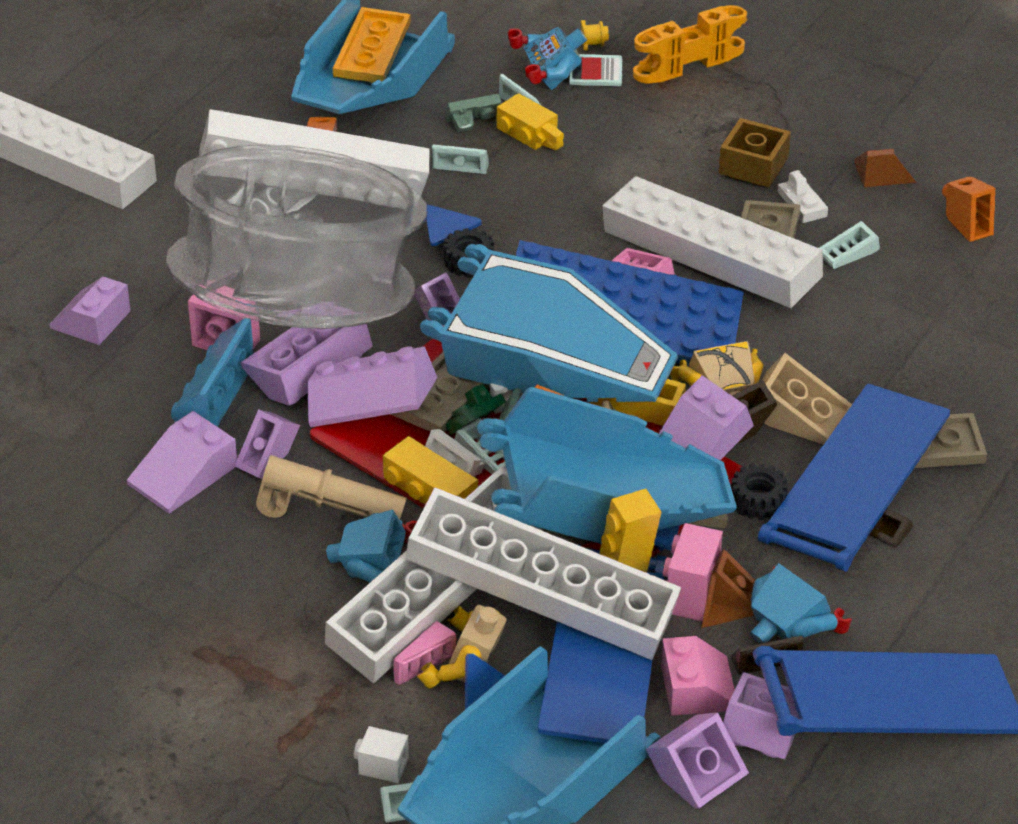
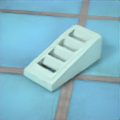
[819,221,880,269]
[454,418,507,474]

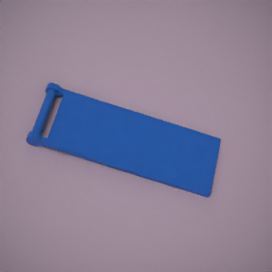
[758,384,950,572]
[538,543,667,743]
[753,646,1018,736]

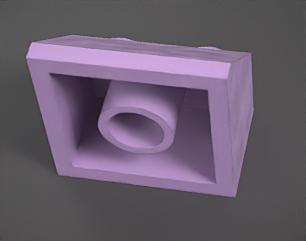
[49,276,131,345]
[723,673,799,759]
[646,712,749,809]

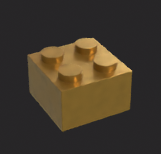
[719,118,791,188]

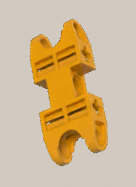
[633,5,747,84]

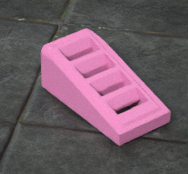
[612,248,675,275]
[393,621,456,685]

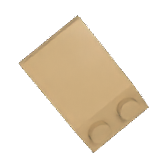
[761,353,852,445]

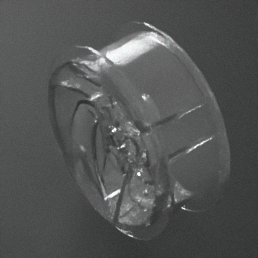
[165,144,427,329]

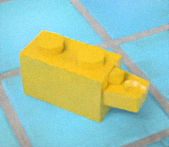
[497,93,564,150]

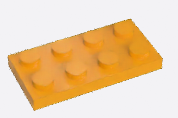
[333,7,411,83]

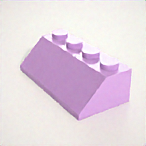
[241,305,373,406]
[308,347,437,427]

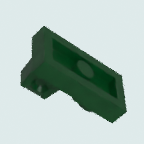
[446,384,506,435]

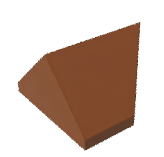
[854,149,917,187]
[701,549,755,628]

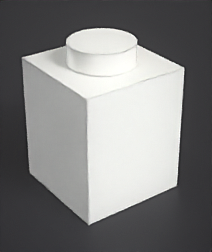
[354,726,409,783]

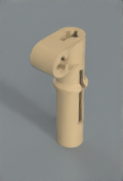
[256,455,406,520]

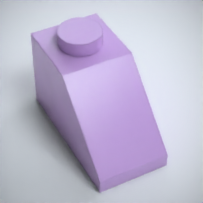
[235,409,300,479]

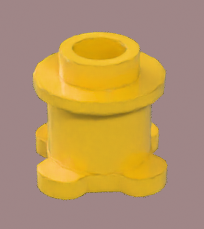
[581,20,609,51]

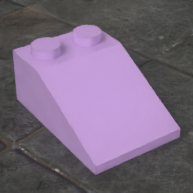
[659,375,754,460]
[127,411,237,514]

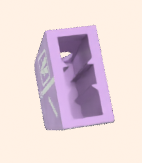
[413,272,460,327]

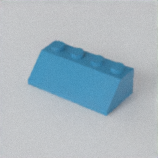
[171,318,254,427]

